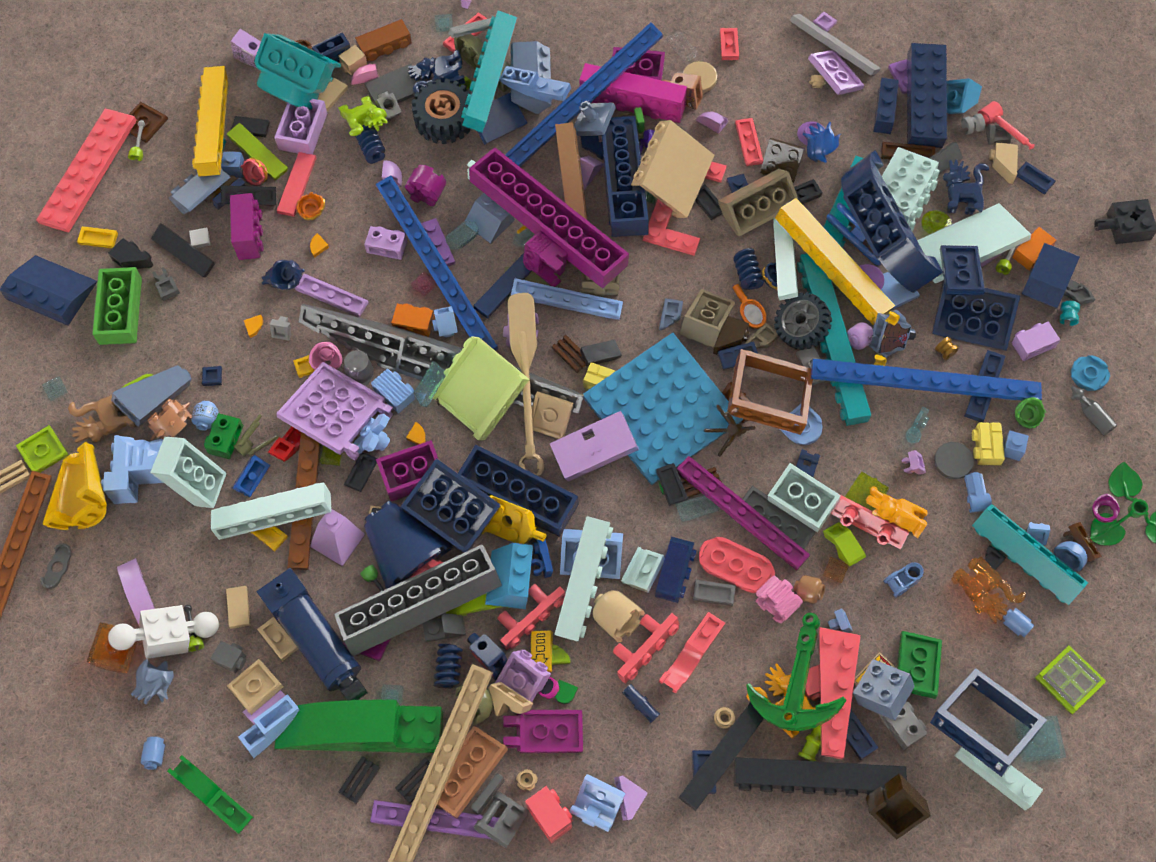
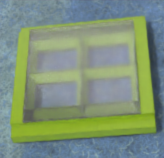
[1035,645,1106,714]

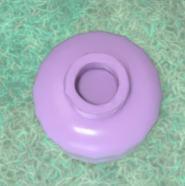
[847,322,873,350]

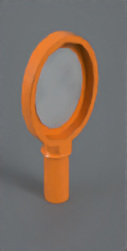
[733,284,766,329]

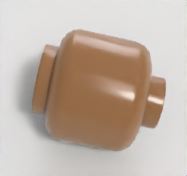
[794,575,825,604]

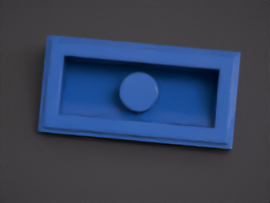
[231,455,270,497]

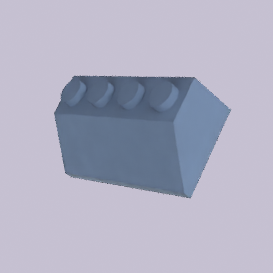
[510,41,552,114]

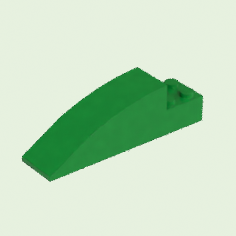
[274,700,444,753]

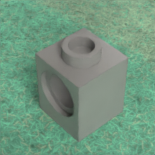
[376,92,401,120]

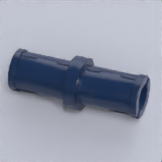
[622,684,660,723]

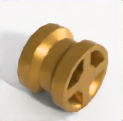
[935,337,959,361]

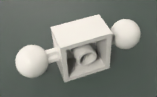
[108,605,219,659]

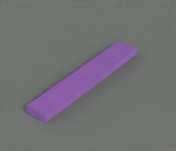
[370,800,499,839]

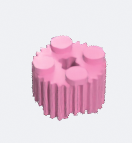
[756,576,803,624]

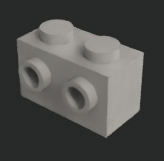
[879,702,928,750]

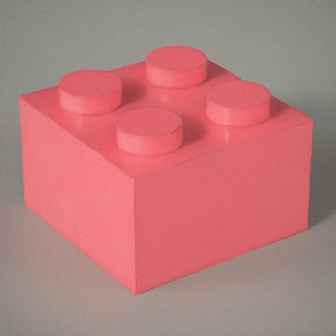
[525,786,573,843]

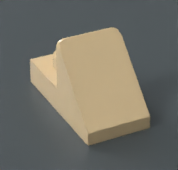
[489,682,533,717]

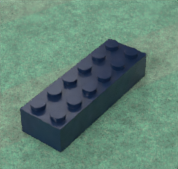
[907,43,947,148]
[458,444,579,537]

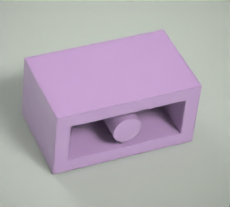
[1012,321,1060,361]

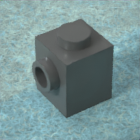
[210,641,246,674]

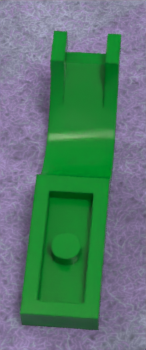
[167,755,254,834]

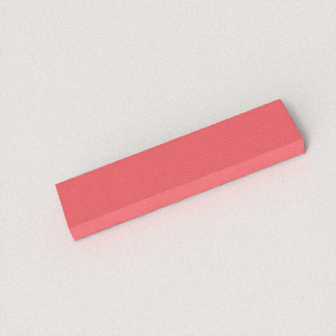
[277,152,316,217]

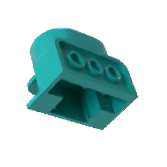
[254,33,341,110]

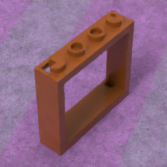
[727,349,813,435]

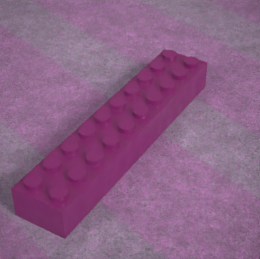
[469,147,629,289]

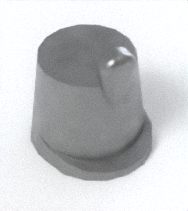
[344,350,374,386]

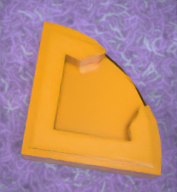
[310,233,329,258]
[244,315,263,338]
[406,422,426,445]

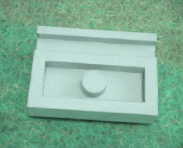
[621,547,665,593]

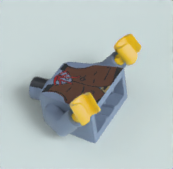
[868,310,916,366]

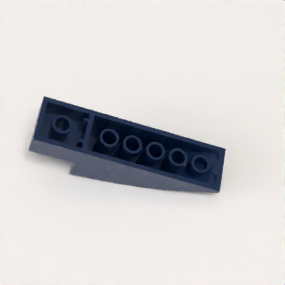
[601,116,649,237]

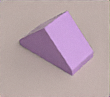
[580,156,603,190]
[614,776,648,820]

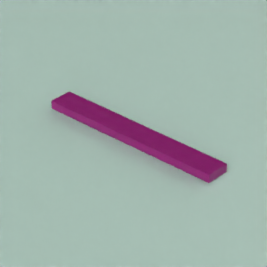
[676,456,810,571]

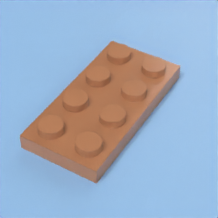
[437,726,508,819]

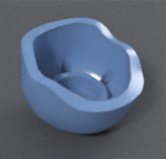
[1054,541,1087,572]

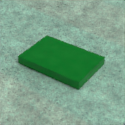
[897,631,942,699]

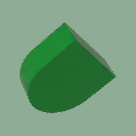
[555,679,578,704]

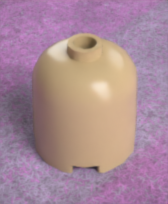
[592,590,645,642]

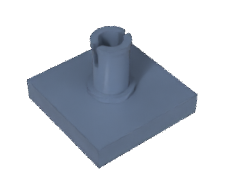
[574,101,616,136]

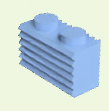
[371,369,415,414]

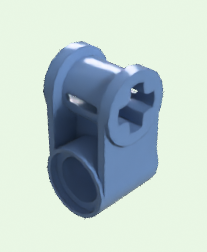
[883,562,924,598]

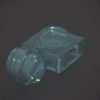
[905,407,930,443]

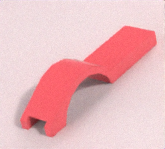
[659,612,725,693]

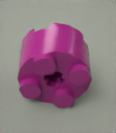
[405,165,447,207]

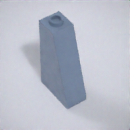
[111,365,192,427]

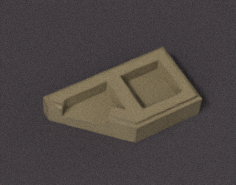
[744,323,779,348]

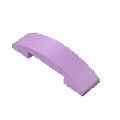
[117,558,155,624]

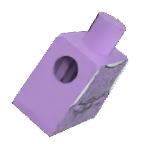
[231,29,261,68]

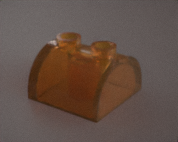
[87,622,138,673]

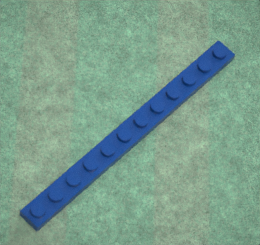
[505,22,663,167]
[376,175,498,351]
[811,359,1042,401]

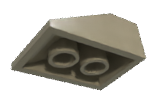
[679,289,735,348]

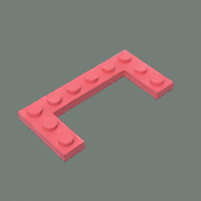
[643,162,726,256]

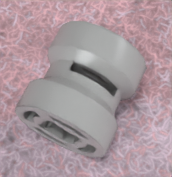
[961,113,985,135]

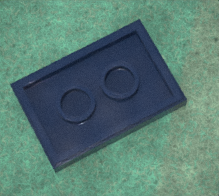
[477,92,528,145]
[939,245,985,295]

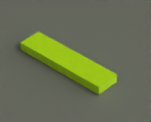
[227,123,288,181]

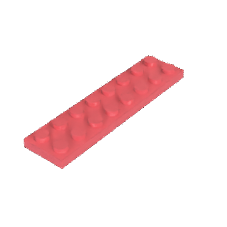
[36,108,136,233]

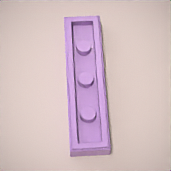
[295,274,368,317]

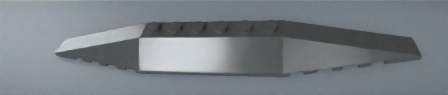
[298,304,584,413]

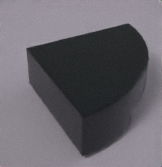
[985,545,1006,573]

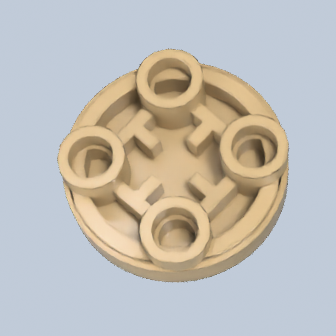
[683,61,717,94]

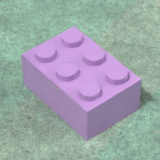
[274,99,327,155]

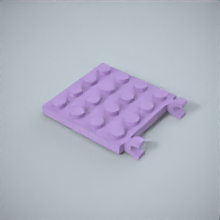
[277,362,393,460]

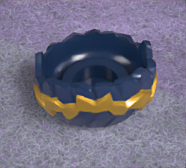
[762,262,778,290]

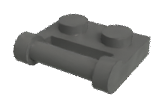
[474,792,529,848]

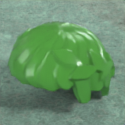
[1015,397,1046,429]

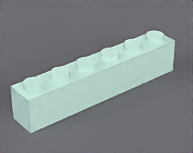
[211,482,331,540]
[555,516,613,641]

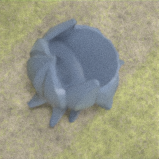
[131,659,174,704]

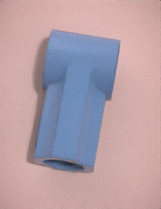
[964,472,992,512]

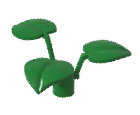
[1090,462,1156,546]

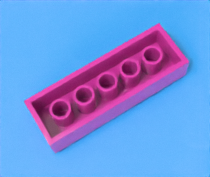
[579,63,687,123]

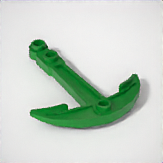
[746,613,847,731]

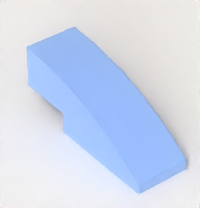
[238,694,300,758]

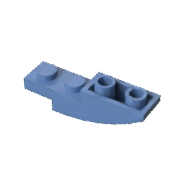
[499,66,571,103]

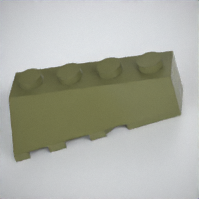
[454,34,511,92]

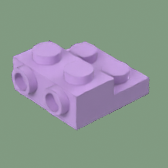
[495,650,551,702]

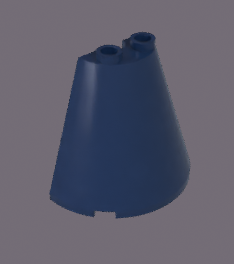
[364,501,454,589]

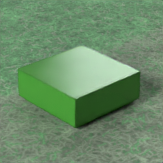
[634,107,645,133]

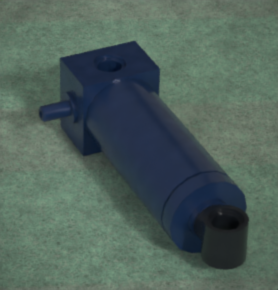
[256,567,368,701]

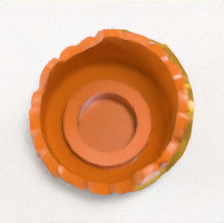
[296,192,325,220]

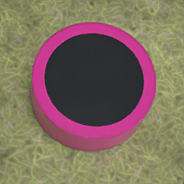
[538,677,559,699]

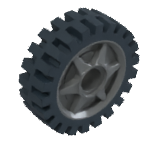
[774,292,832,350]

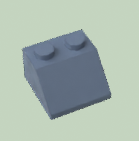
[464,193,515,244]

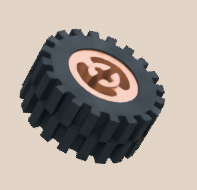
[412,79,471,144]

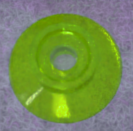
[921,210,952,234]

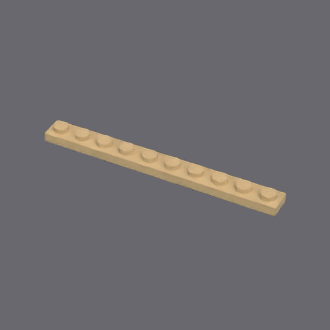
[388,664,493,862]

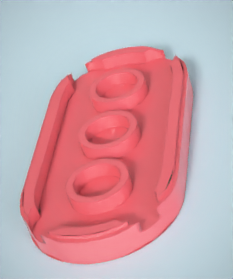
[699,537,775,593]

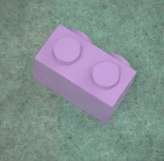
[364,226,407,260]

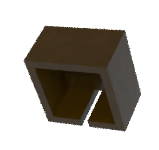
[866,773,931,840]

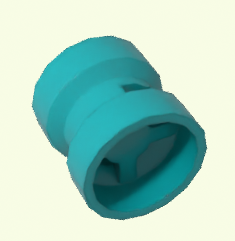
[1059,301,1080,326]

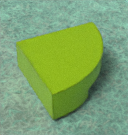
[552,644,571,665]

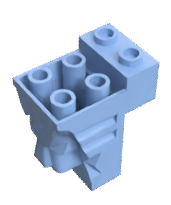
[101,435,163,504]

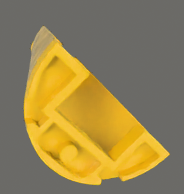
[43,442,107,530]

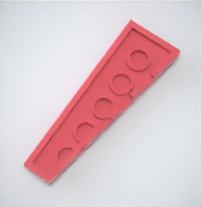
[818,627,861,759]

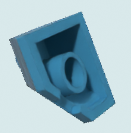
[947,78,982,114]

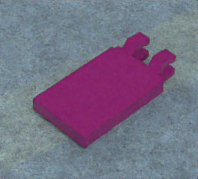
[503,710,583,753]

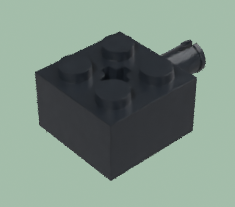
[1094,199,1156,244]

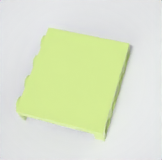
[428,337,530,440]

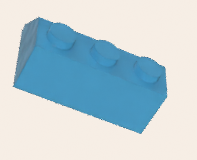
[485,543,533,609]

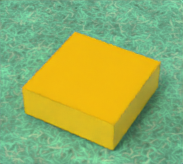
[293,355,315,378]

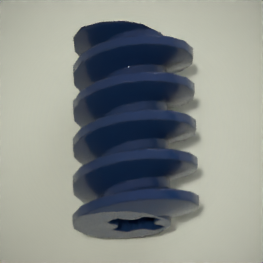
[355,125,385,164]
[733,248,764,290]
[433,643,463,689]

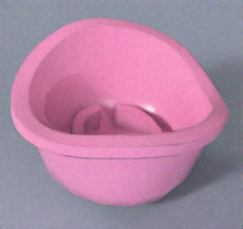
[309,342,342,370]

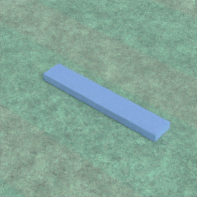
[511,278,623,320]

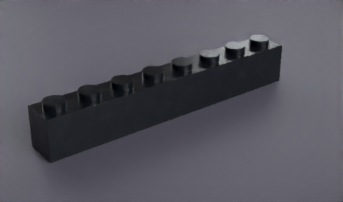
[734,757,907,797]

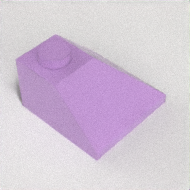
[310,509,365,566]

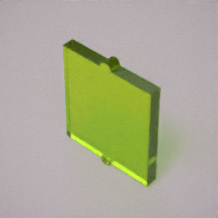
[845,471,889,511]

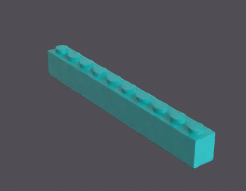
[797,253,871,426]

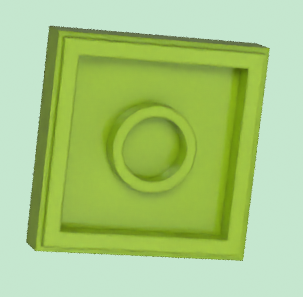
[16,425,69,473]

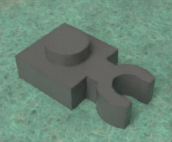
[153,267,180,301]

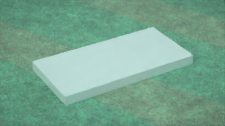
[917,203,1031,284]

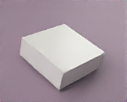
[189,228,210,248]

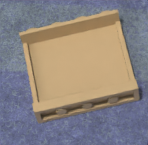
[631,120,715,218]

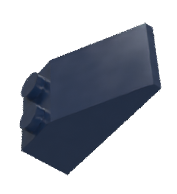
[1021,243,1080,308]

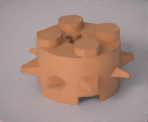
[147,398,192,441]

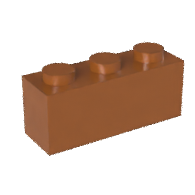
[355,19,412,61]

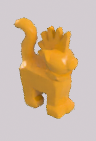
[866,486,928,538]
[746,663,816,739]

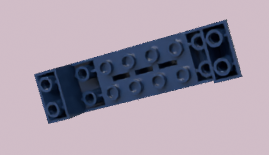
[841,150,944,293]

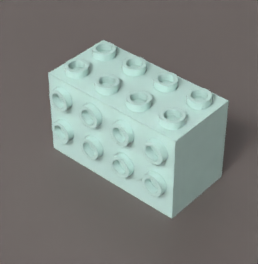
[882,147,940,231]

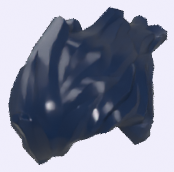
[262,260,305,290]

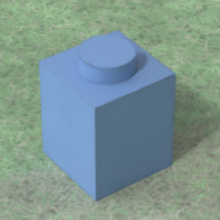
[221,152,244,178]
[1003,430,1029,461]

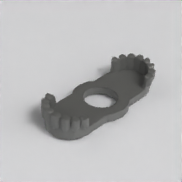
[40,543,72,589]

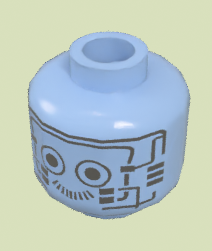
[191,401,219,430]

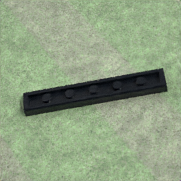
[679,702,764,811]

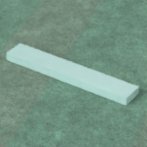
[773,218,798,300]

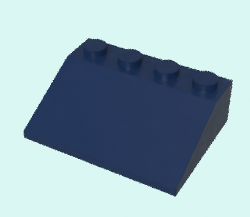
[0,255,98,326]
[932,280,1020,351]
[401,458,501,553]

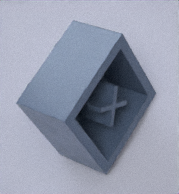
[853,659,915,720]

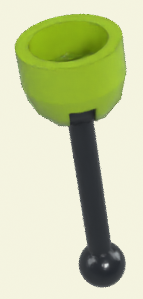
[184,605,204,652]

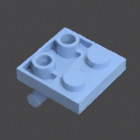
[570,774,626,832]

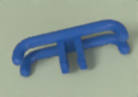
[826,203,881,266]

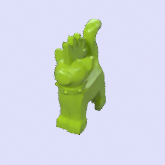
[338,96,388,136]

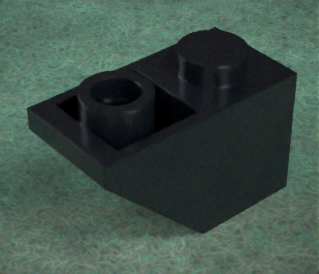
[108,238,153,269]

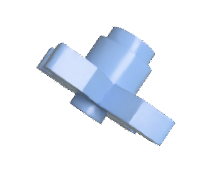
[353,414,390,454]

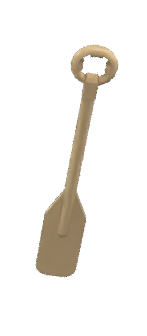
[508,293,544,476]

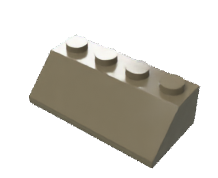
[718,169,799,236]

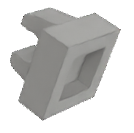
[270,316,292,341]

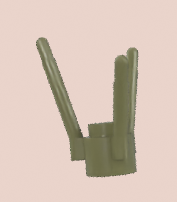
[233,414,279,457]

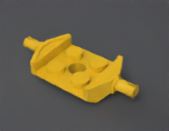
[482,495,546,544]

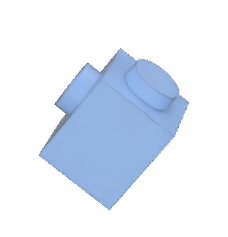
[432,306,458,337]

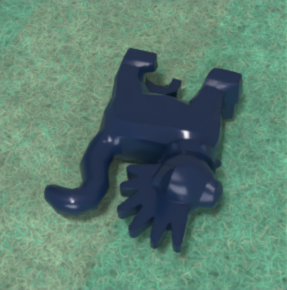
[408,50,466,93]
[943,159,989,215]

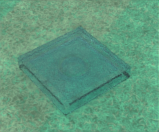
[414,361,446,408]
[1014,716,1066,762]

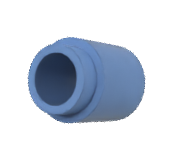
[1002,608,1034,637]
[140,737,165,770]

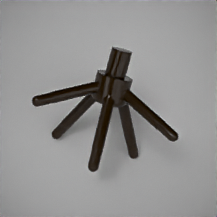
[704,405,755,457]

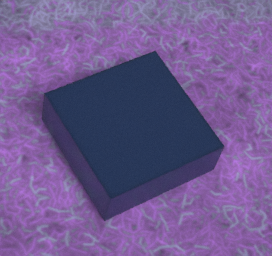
[202,366,222,386]

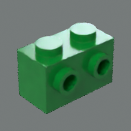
[204,413,244,459]

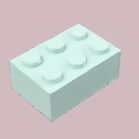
[768,463,841,532]

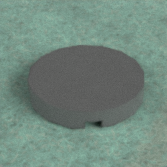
[934,442,974,479]

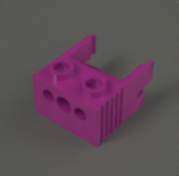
[523,231,567,287]

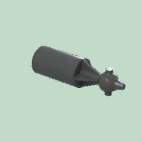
[1071,386,1117,436]

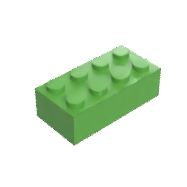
[93,267,142,345]

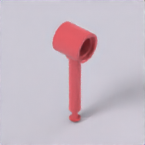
[978,101,1034,150]

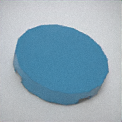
[1071,355,1110,391]

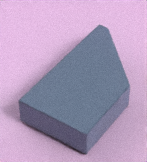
[659,298,683,331]

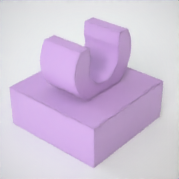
[902,450,926,475]

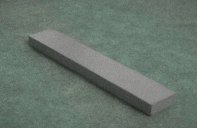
[790,14,881,75]

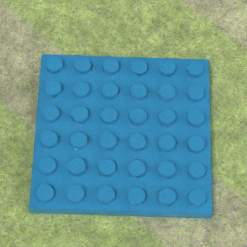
[583,333,743,485]

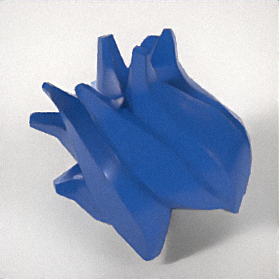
[803,122,841,163]

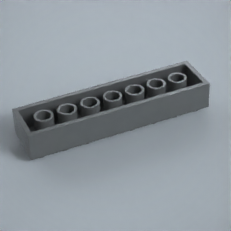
[334,544,502,656]

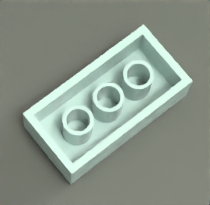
[150,437,227,508]

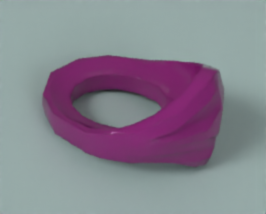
[1092,494,1120,523]

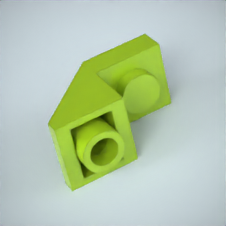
[823,522,866,566]

